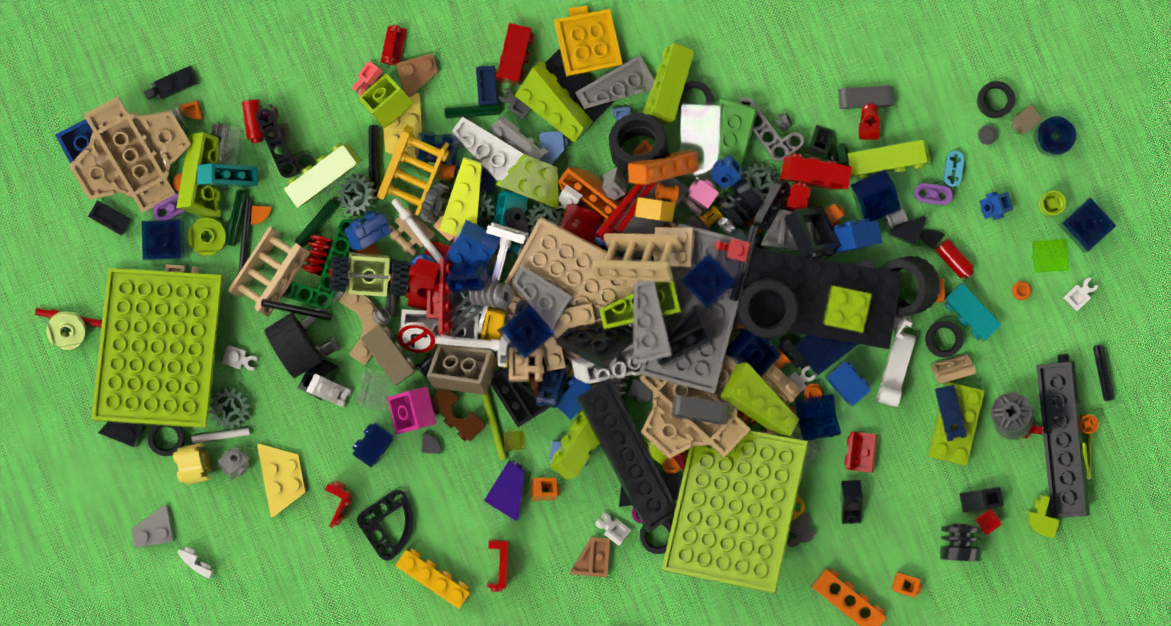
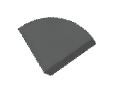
[422,433,441,454]

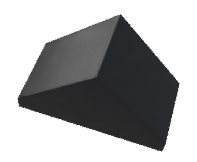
[806,124,834,159]
[887,216,926,245]

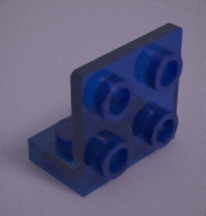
[795,394,841,441]

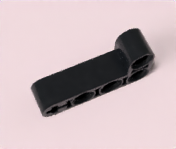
[256,105,314,178]

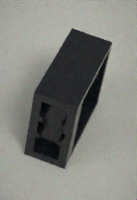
[784,206,841,260]

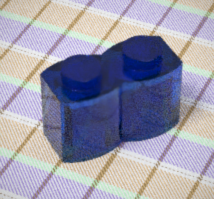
[445,261,492,292]

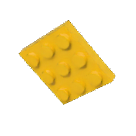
[554,9,623,77]

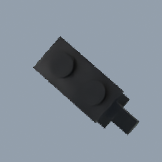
[143,66,198,100]

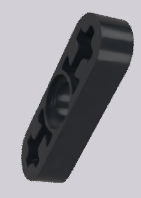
[754,180,790,231]

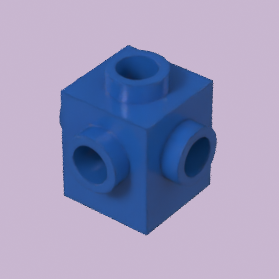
[711,155,742,189]
[979,191,1014,220]

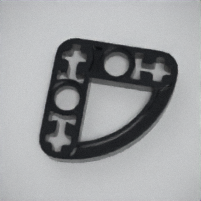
[357,490,413,561]

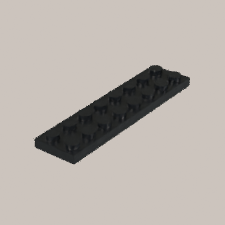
[1036,361,1090,518]
[576,378,676,532]

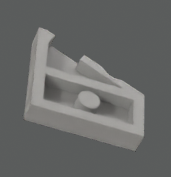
[132,505,174,548]

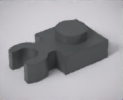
[499,88,531,120]

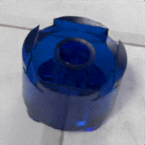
[1034,116,1076,157]

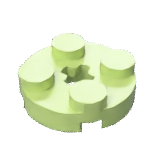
[46,311,86,350]

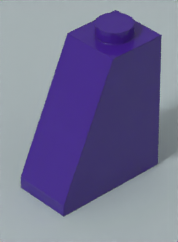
[484,460,525,521]

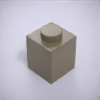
[1010,105,1043,135]

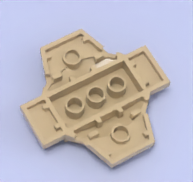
[69,96,191,213]
[639,354,751,459]

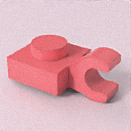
[352,61,383,95]

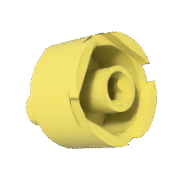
[173,442,212,485]

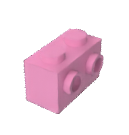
[687,179,719,211]

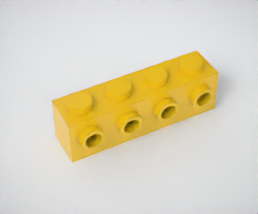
[395,548,471,609]

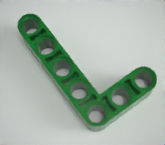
[283,219,352,309]

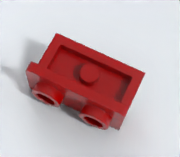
[844,431,878,473]

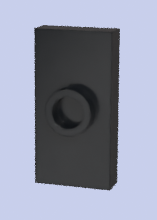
[88,200,132,236]

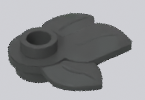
[786,512,816,547]

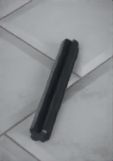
[369,125,379,201]

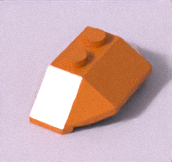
[558,167,623,227]

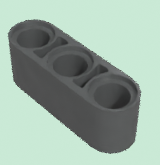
[838,86,895,109]
[671,396,730,425]

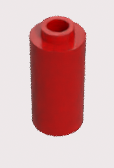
[241,99,264,144]
[935,238,974,279]

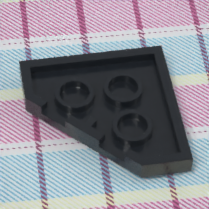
[557,325,634,369]

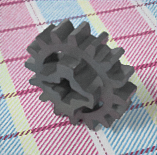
[420,182,452,224]

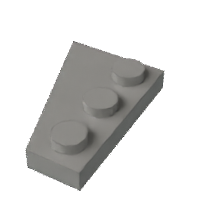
[490,116,548,160]
[512,266,572,330]

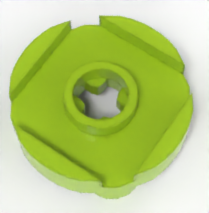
[187,217,227,256]

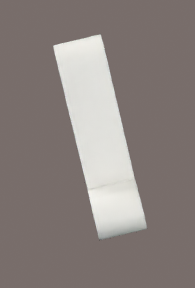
[876,332,916,407]

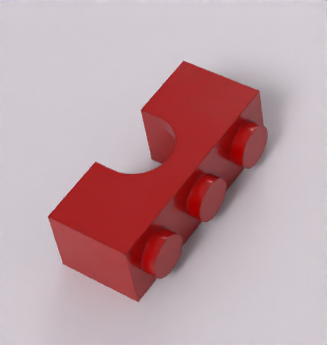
[405,258,440,311]

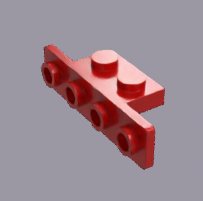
[427,258,454,337]

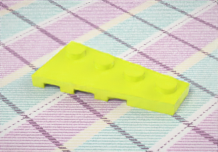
[439,157,482,236]

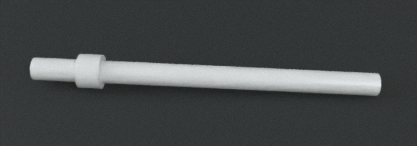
[391,198,466,293]

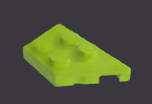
[496,154,559,209]

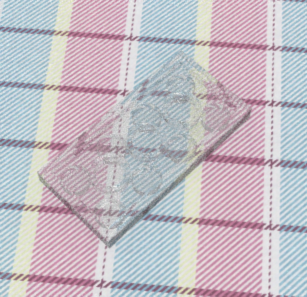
[680,103,721,182]

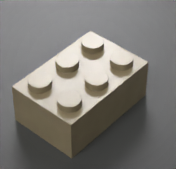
[360,325,416,386]
[427,344,498,395]

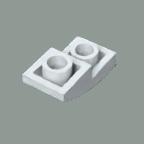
[178,547,214,578]

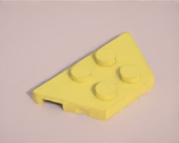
[383,93,425,162]
[257,444,306,517]

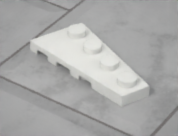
[451,117,523,181]

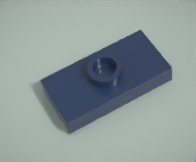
[476,66,498,105]

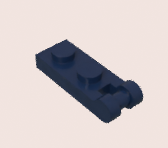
[536,360,570,408]
[934,384,967,442]

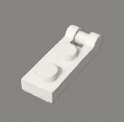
[307,374,352,408]

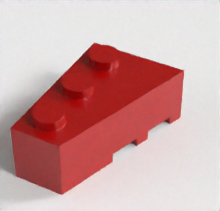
[496,23,534,86]
[780,153,852,190]

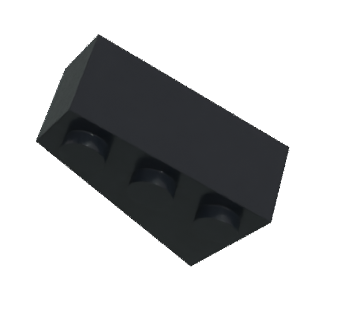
[658,305,715,368]
[491,368,550,427]
[98,422,146,447]

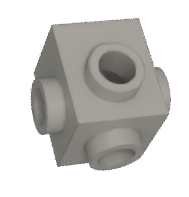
[218,447,249,481]

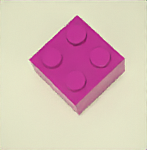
[386,387,437,435]

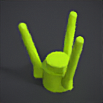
[1082,433,1092,480]

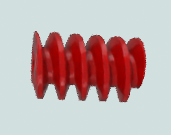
[301,235,334,276]

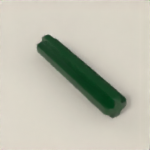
[444,104,501,119]
[225,190,247,246]
[295,199,338,247]

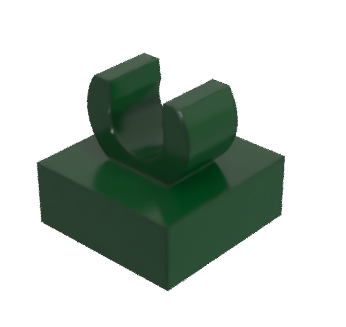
[829,143,849,164]

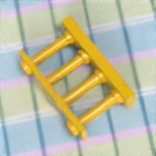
[377,125,450,216]

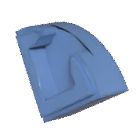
[612,107,631,121]

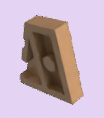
[396,53,438,97]
[570,537,610,577]

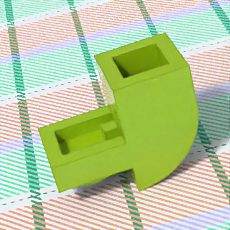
[1026,495,1060,539]

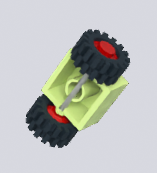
[329,252,408,297]

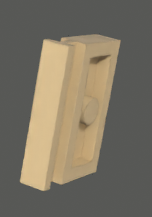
[931,354,976,384]

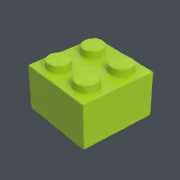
[358,73,413,129]
[823,285,871,333]

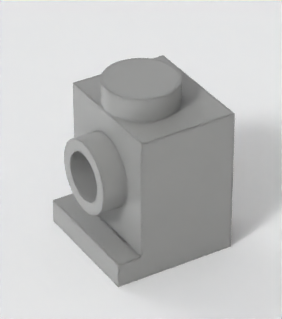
[602,167,629,200]

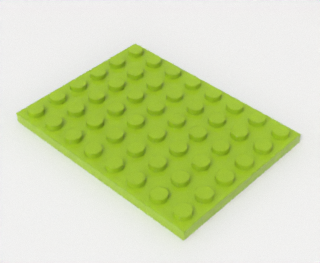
[91,268,223,428]
[662,431,809,594]

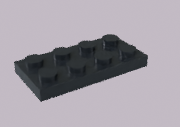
[545,49,614,130]

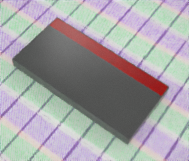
[613,177,689,252]

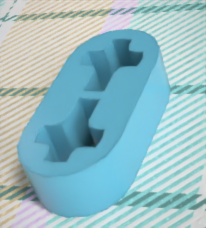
[943,151,964,187]

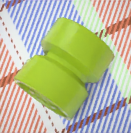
[1037,190,1066,217]

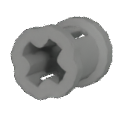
[884,207,908,230]

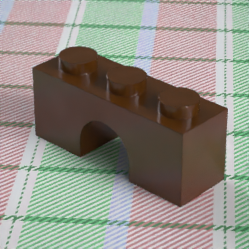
[431,389,486,442]

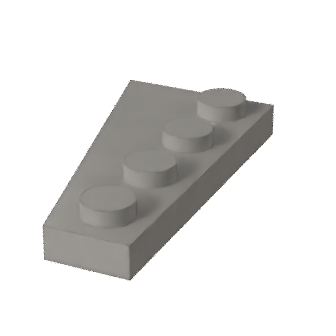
[575,55,654,109]
[633,281,672,364]

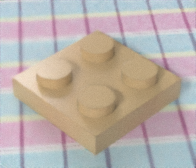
[654,227,694,267]

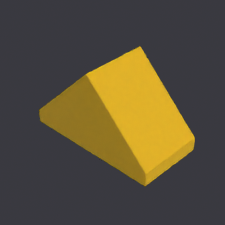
[635,197,675,222]

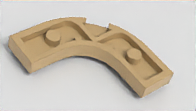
[339,290,382,365]
[542,303,596,371]

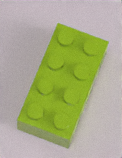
[927,382,984,466]

